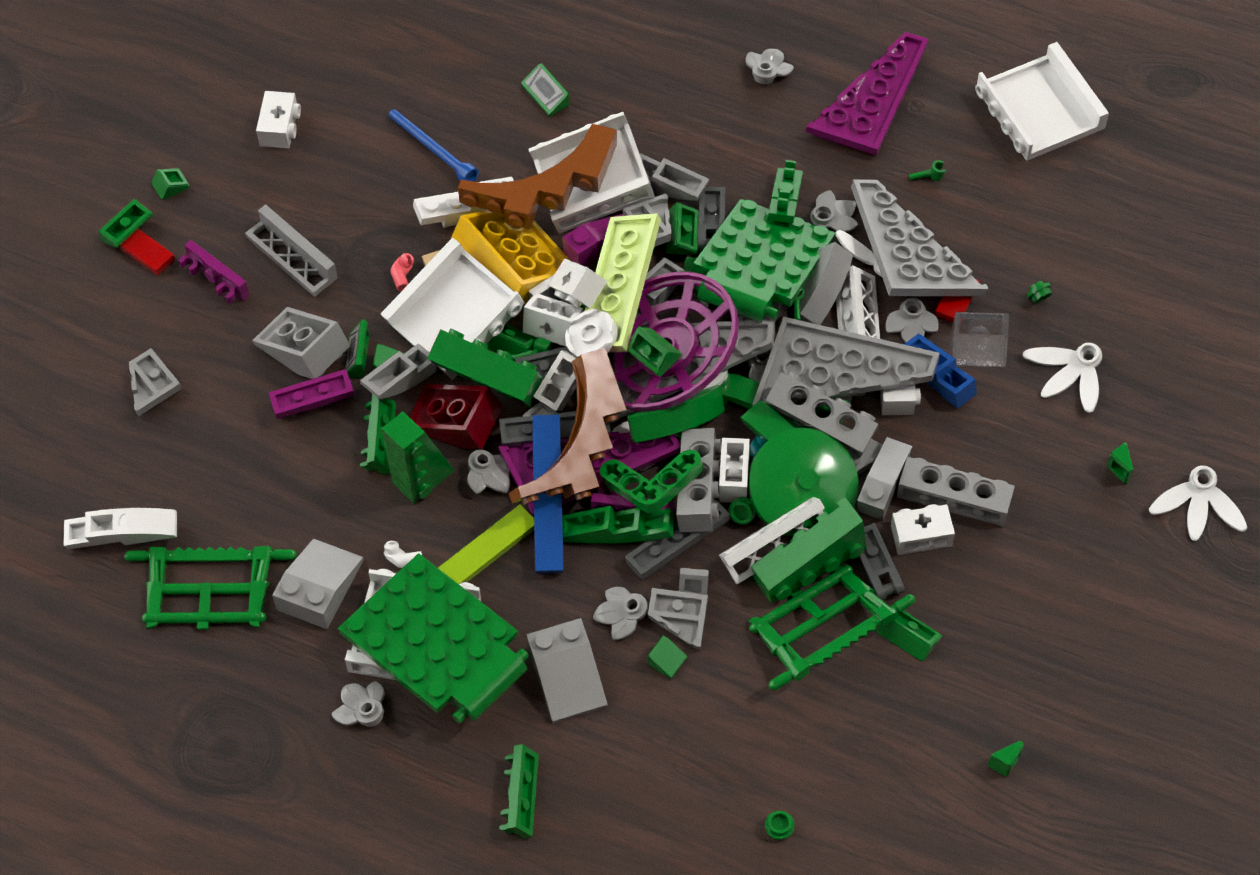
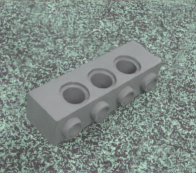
[765,372,878,457]
[676,428,722,532]
[897,457,1015,527]

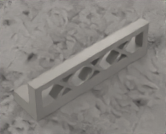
[245,204,338,297]

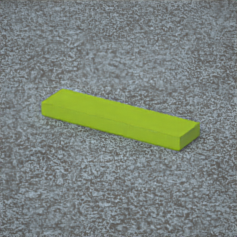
[438,505,535,584]

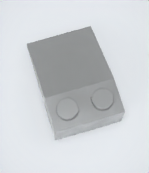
[252,307,350,379]
[272,539,364,629]
[526,618,608,724]

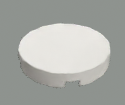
[565,309,618,357]

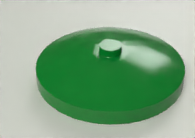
[748,428,859,538]

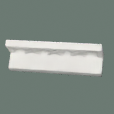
[836,265,880,339]
[719,497,825,584]

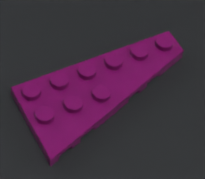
[806,32,929,156]
[498,431,681,518]

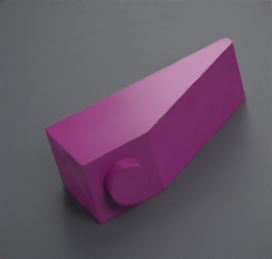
[562,214,622,267]

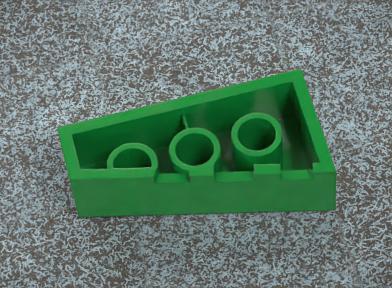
[427,328,544,409]
[381,412,455,504]
[751,497,867,604]

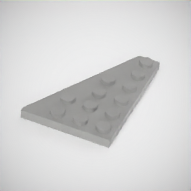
[851,179,988,296]
[752,317,939,406]
[612,319,775,419]

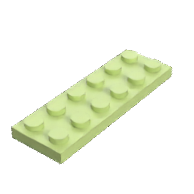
[585,213,661,353]

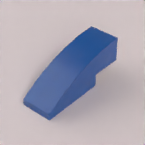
[904,333,977,409]

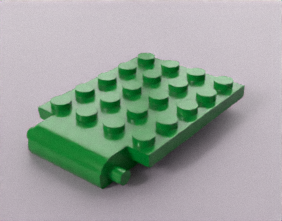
[692,199,835,323]
[338,553,529,724]

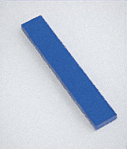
[532,415,563,574]

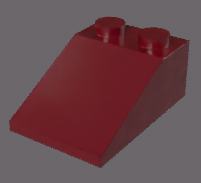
[409,384,504,450]

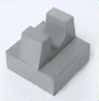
[679,568,709,595]

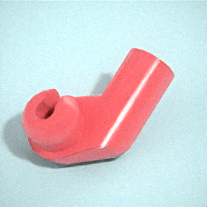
[390,253,414,291]

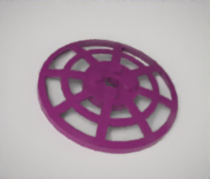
[614,272,739,412]

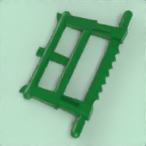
[124,546,297,630]
[748,564,915,691]

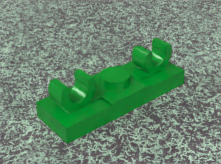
[768,160,803,223]
[360,394,396,475]
[499,744,539,838]

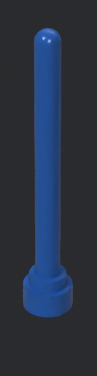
[389,109,479,182]

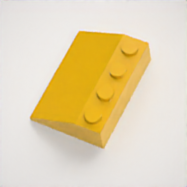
[451,210,571,305]

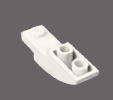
[413,177,514,228]
[64,508,177,550]

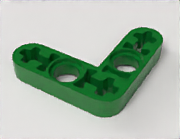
[600,450,703,513]

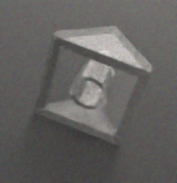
[951,312,1009,367]

